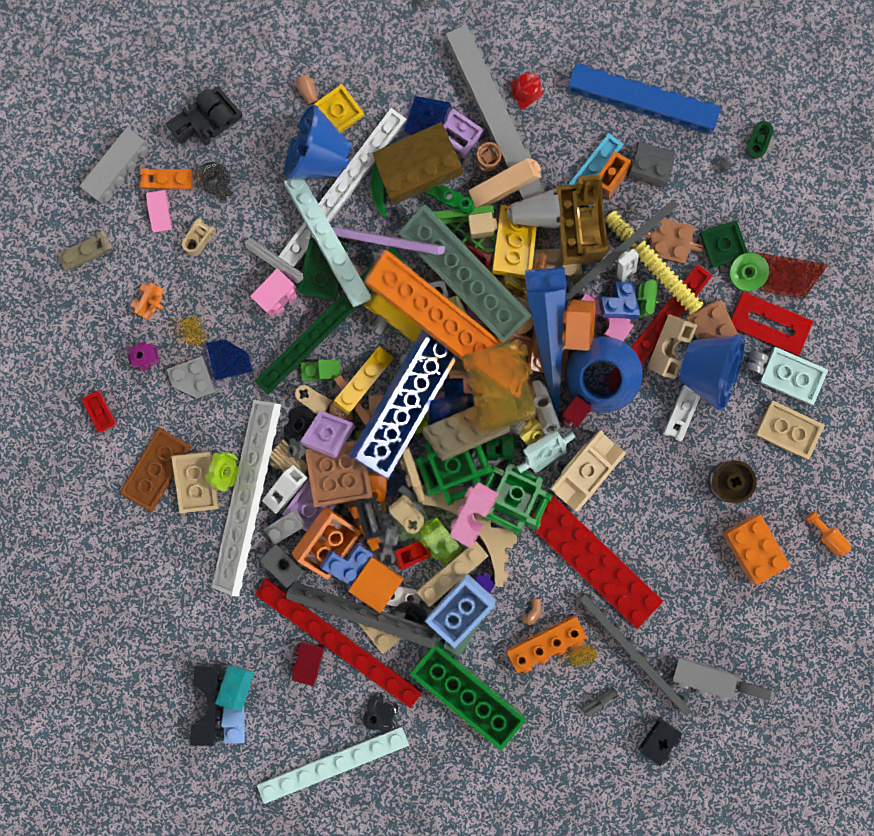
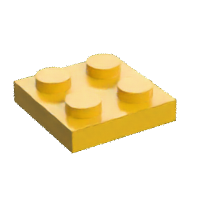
[314,84,365,133]

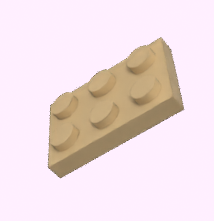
[755,400,825,460]
[172,451,219,513]

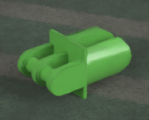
[637,280,660,318]

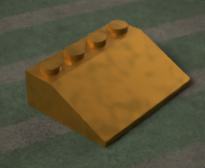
[372,122,464,205]

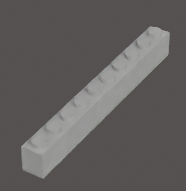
[446,24,547,201]

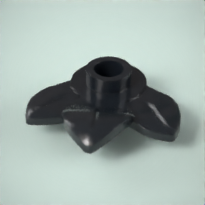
[362,693,399,733]

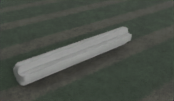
[245,238,304,283]

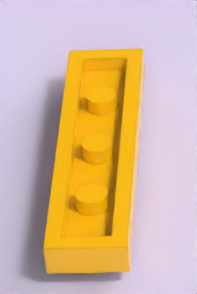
[333,346,394,415]

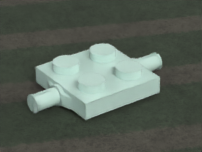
[517,431,576,474]

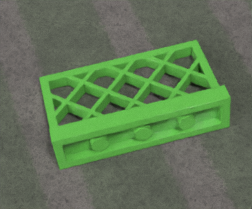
[422,205,496,261]

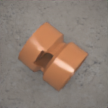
[476,142,502,174]

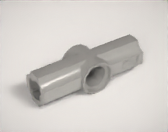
[529,380,560,435]

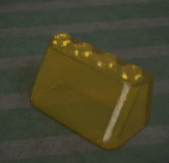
[462,342,535,432]

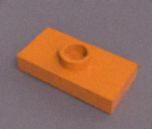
[366,473,387,513]

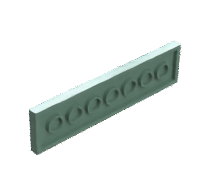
[399,205,532,343]

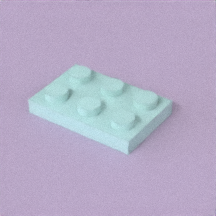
[758,347,828,405]

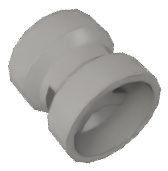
[744,351,769,376]

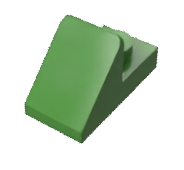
[301,360,340,382]

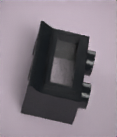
[349,497,387,543]

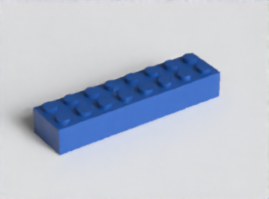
[348,329,457,478]

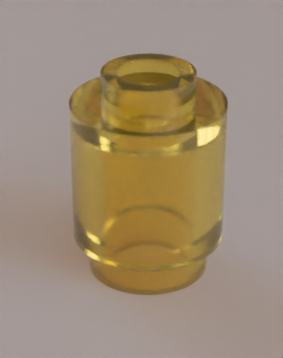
[568,644,598,667]

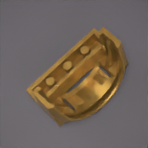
[555,175,609,265]

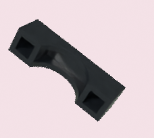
[190,663,224,747]

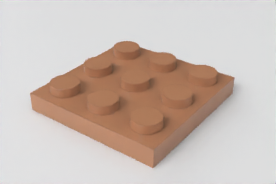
[305,440,373,507]

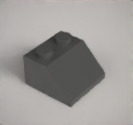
[628,141,675,188]

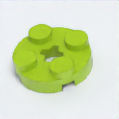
[205,452,239,491]

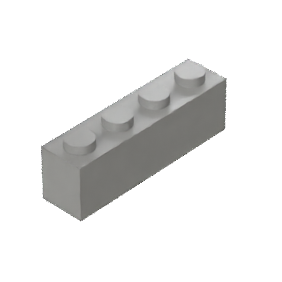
[80,127,149,204]

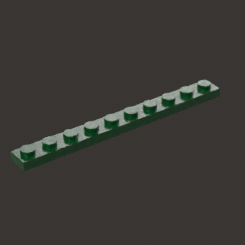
[255,247,405,395]

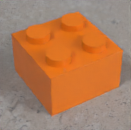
[562,300,596,351]

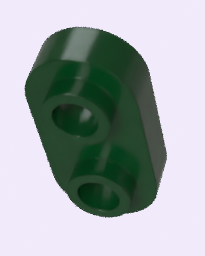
[746,121,773,159]

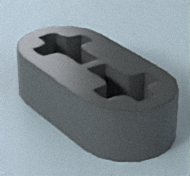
[738,681,777,702]

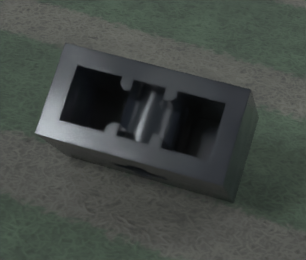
[638,717,682,767]

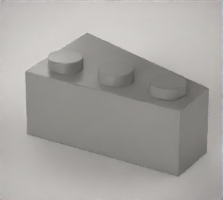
[673,657,739,702]

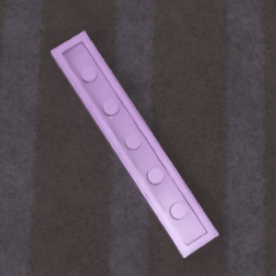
[332,227,445,255]

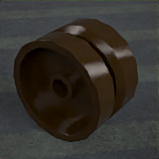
[708,460,757,503]

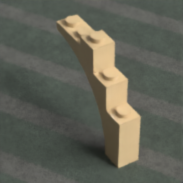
[422,485,517,587]

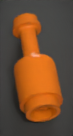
[806,511,852,557]

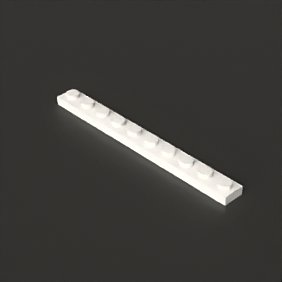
[278,108,406,268]

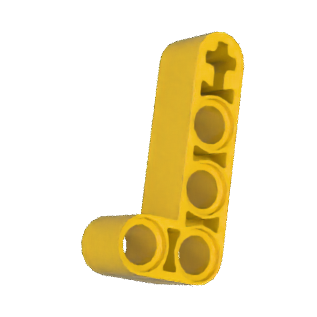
[363,292,422,343]

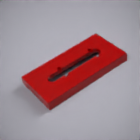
[731,291,814,357]

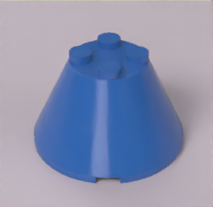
[284,104,352,179]

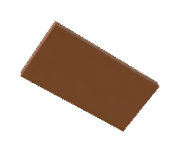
[119,427,192,513]

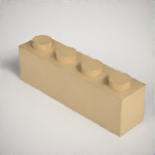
[417,541,488,607]

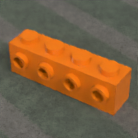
[506,615,587,674]

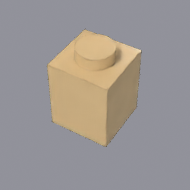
[468,212,497,239]

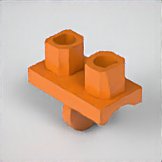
[130,282,165,320]

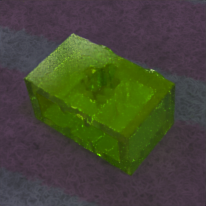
[418,516,463,564]

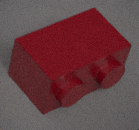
[559,396,592,429]
[289,640,325,687]

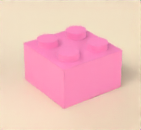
[250,268,298,318]

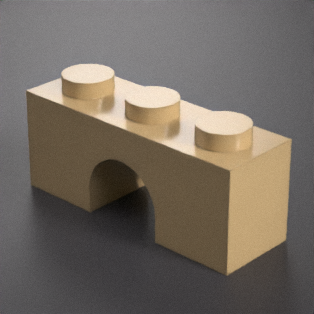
[647,314,697,379]

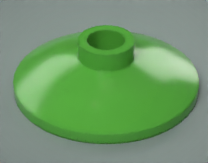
[730,253,769,291]

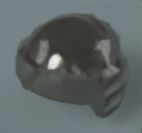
[197,161,234,201]

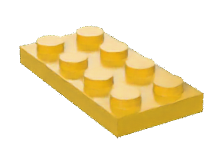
[492,204,537,279]

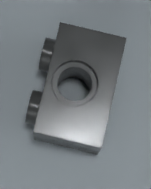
[260,543,305,588]

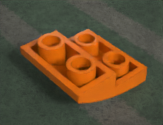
[349,556,404,613]

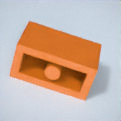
[598,151,631,200]

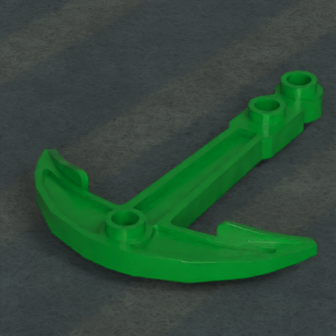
[370,138,474,218]

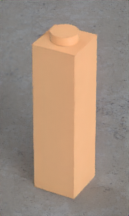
[468,158,541,207]

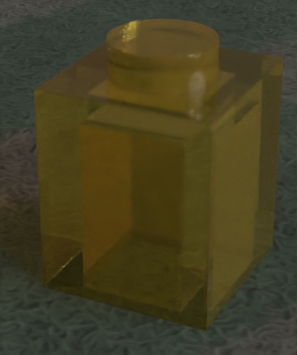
[178,315,208,347]

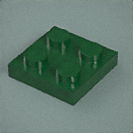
[699,220,748,269]

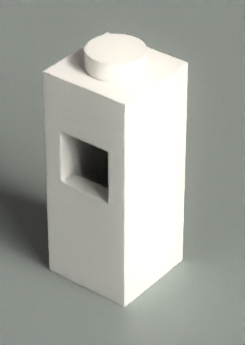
[262,465,307,514]

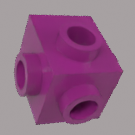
[128,342,160,371]

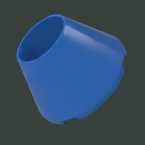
[680,334,745,411]
[565,336,642,413]

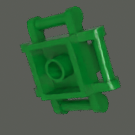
[414,440,493,506]
[483,461,552,536]

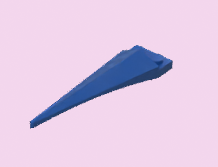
[525,267,567,419]

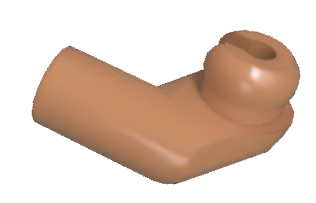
[522,598,541,625]

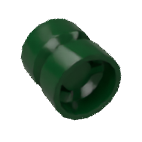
[485,435,514,461]

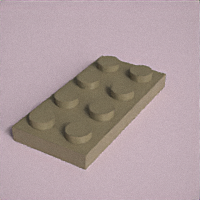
[422,400,510,461]

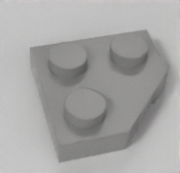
[166,356,216,399]

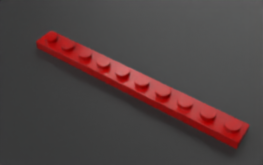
[254,578,422,708]

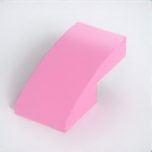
[146,190,173,232]

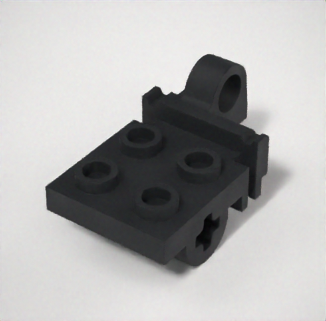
[165,86,243,146]

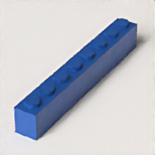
[567,64,721,134]

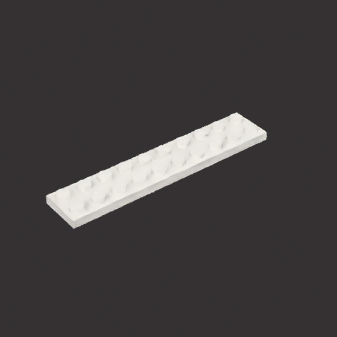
[212,400,281,596]

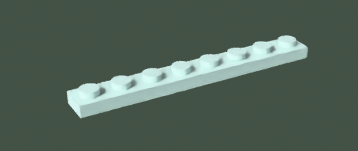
[284,179,371,307]
[257,726,409,804]

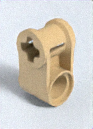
[182,218,216,256]
[295,385,333,414]
[388,495,424,534]

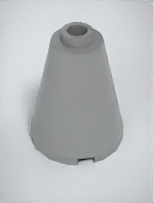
[507,190,560,229]

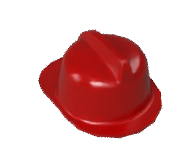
[509,73,544,110]

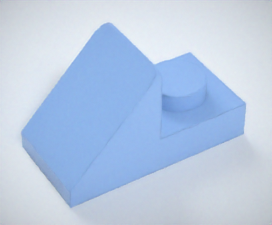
[221,706,245,744]

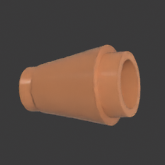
[296,75,319,105]

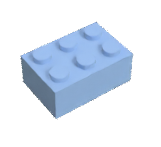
[425,574,496,648]

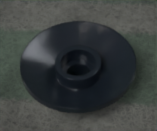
[284,406,315,442]
[394,601,429,627]

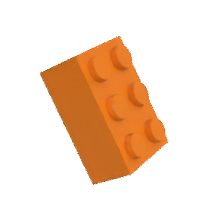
[291,506,362,580]
[722,514,790,585]

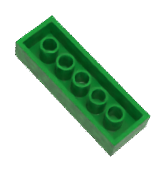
[410,642,526,751]

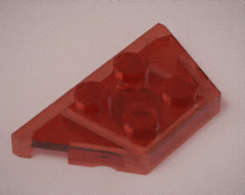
[755,252,828,299]

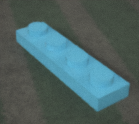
[568,133,624,185]

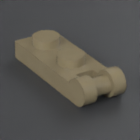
[58,231,114,271]

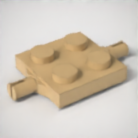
[399,445,426,503]

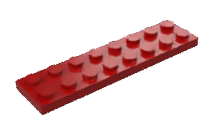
[530,494,663,629]

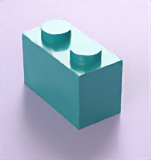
[215,665,255,710]

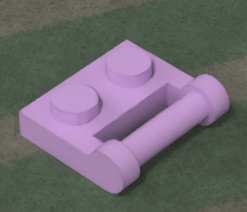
[443,109,484,159]

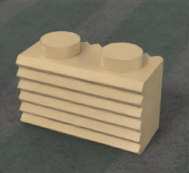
[269,440,308,475]

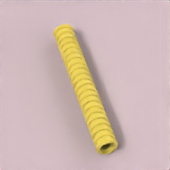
[605,211,703,315]

